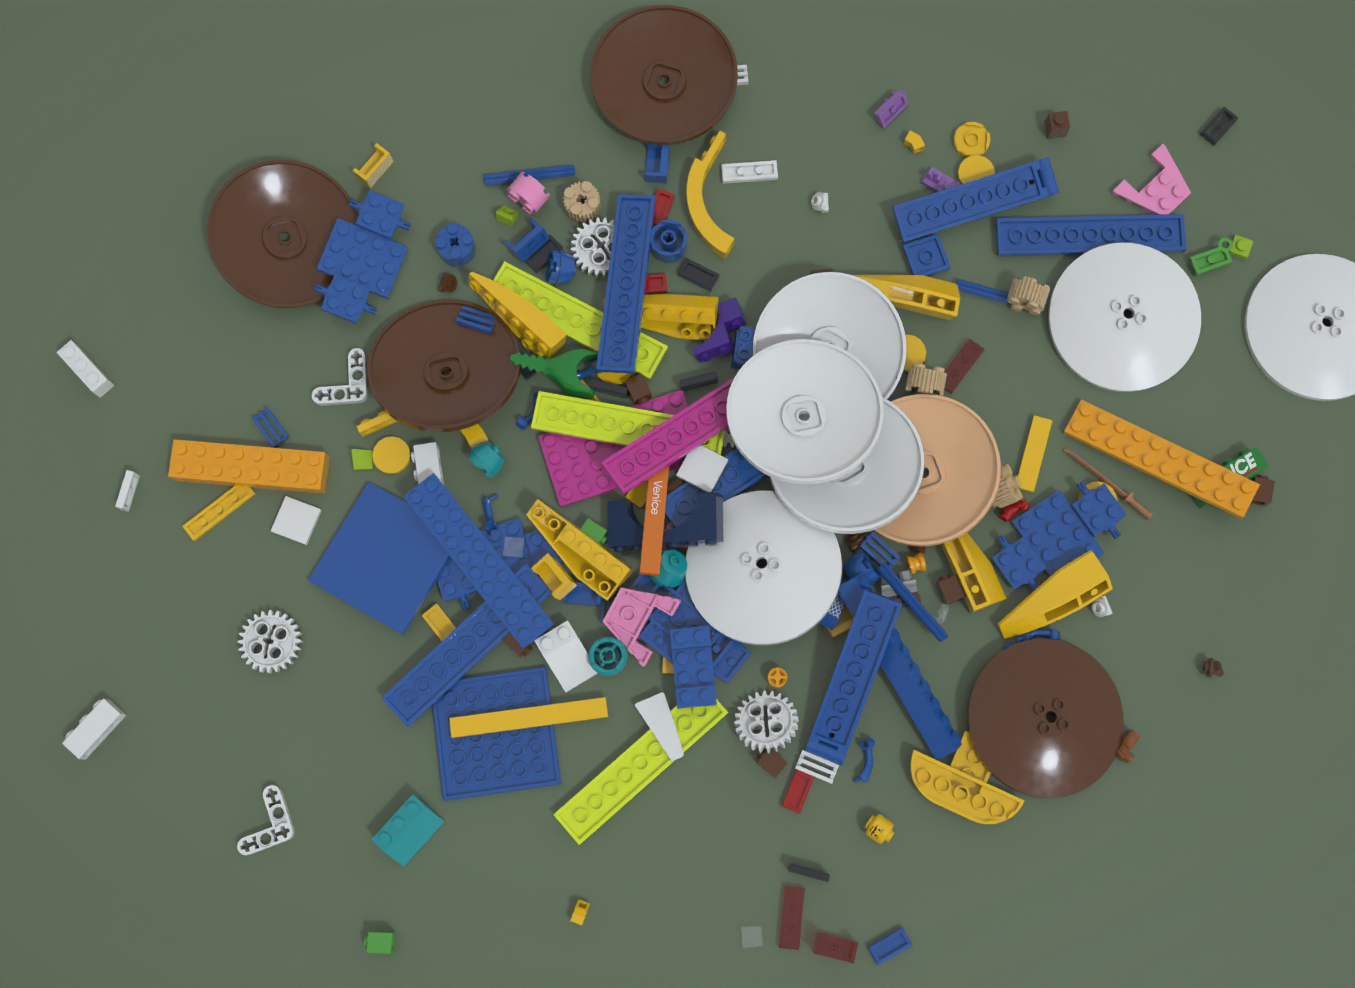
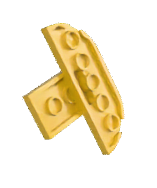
[910,731,1024,824]

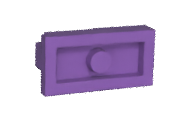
[874,90,909,128]
[920,167,961,192]

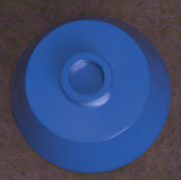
[545,249,576,286]
[844,550,882,586]

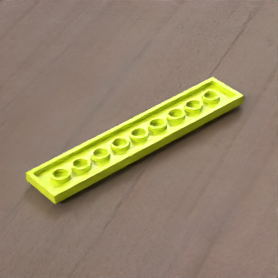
[493,261,668,380]
[531,391,726,457]
[553,699,728,845]

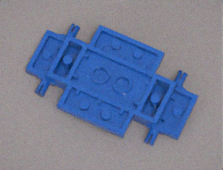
[314,190,411,324]
[991,481,1127,591]
[437,518,564,610]
[629,574,751,684]

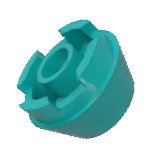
[468,440,506,479]
[650,550,687,588]
[588,637,627,676]

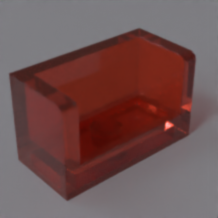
[813,932,858,963]

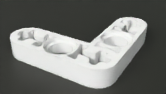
[312,348,368,406]
[237,785,295,855]

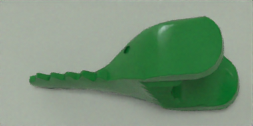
[510,349,598,399]

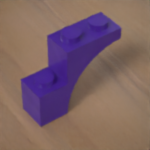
[693,297,746,363]

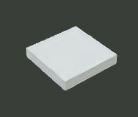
[676,445,728,493]
[271,496,322,545]

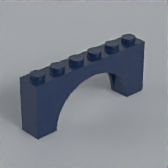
[607,492,723,552]

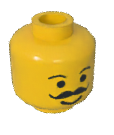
[864,814,895,844]

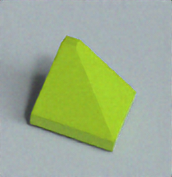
[351,449,373,470]

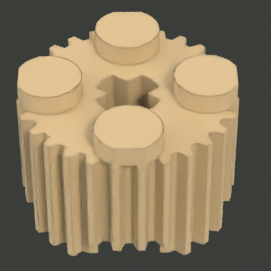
[563,181,601,223]
[1007,276,1050,316]
[905,364,947,396]
[992,464,1023,508]

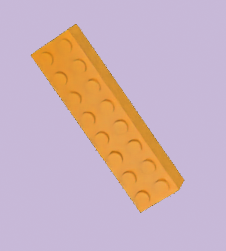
[168,439,330,494]

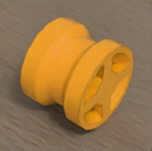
[905,552,926,575]
[767,667,787,688]

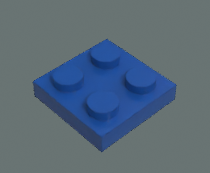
[902,234,951,277]

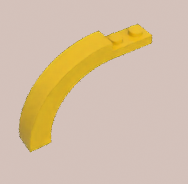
[687,131,735,260]
[356,411,489,447]

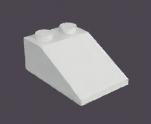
[534,621,598,693]

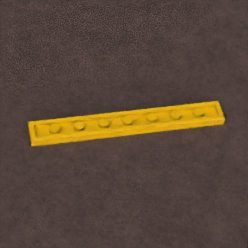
[449,697,608,738]

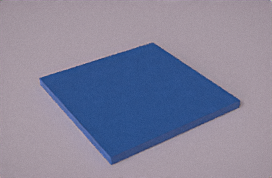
[308,482,451,636]
[433,667,561,801]

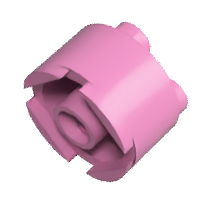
[507,172,550,215]

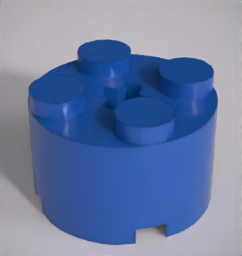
[650,220,687,263]
[435,223,475,267]

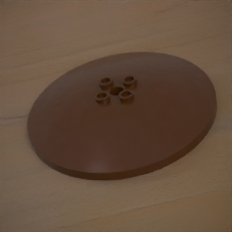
[590,5,738,145]
[207,160,358,308]
[367,300,521,432]
[967,639,1124,798]

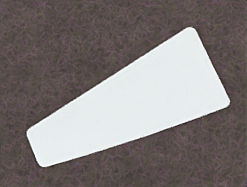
[635,692,684,761]

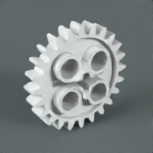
[571,217,614,278]
[238,610,303,674]
[734,691,799,753]

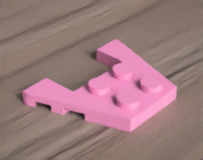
[1111,144,1191,215]
[602,587,682,667]

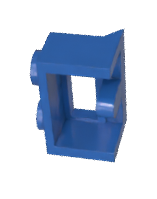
[731,326,756,369]

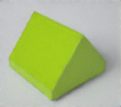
[496,205,520,228]

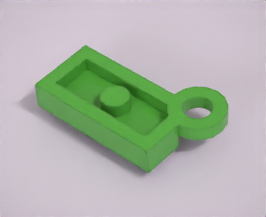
[1189,237,1233,276]

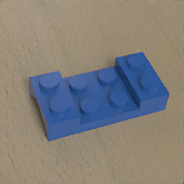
[670,626,717,710]

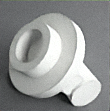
[811,192,829,213]
[1091,595,1113,617]

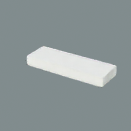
[721,160,778,184]

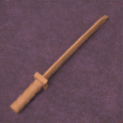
[1063,448,1153,519]

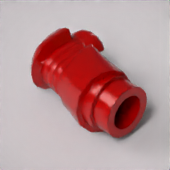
[999,497,1030,523]

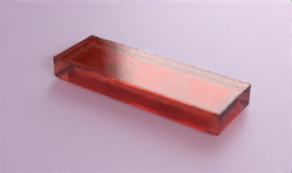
[944,338,985,394]
[779,886,805,950]

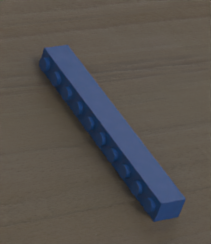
[838,573,962,760]

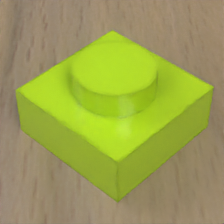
[1229,235,1253,260]

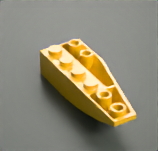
[468,272,567,359]
[853,275,960,321]
[603,294,719,341]
[526,499,634,601]
[940,532,1007,614]
[997,550,1113,639]

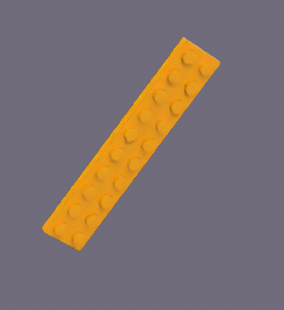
[1063,400,1260,519]

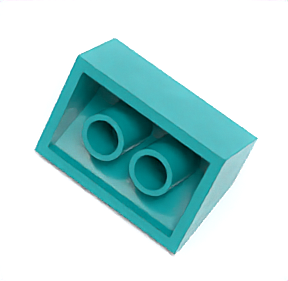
[372,794,445,867]

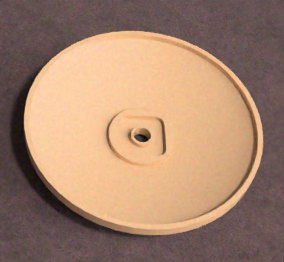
[874,394,1001,546]

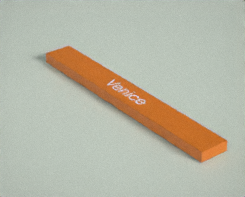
[639,425,669,576]

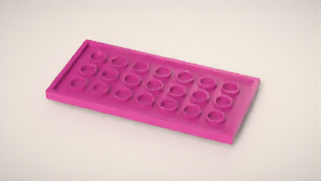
[538,390,688,508]

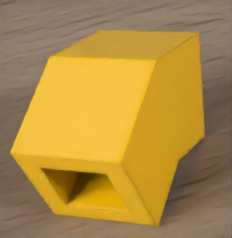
[903,130,925,154]
[570,899,590,926]

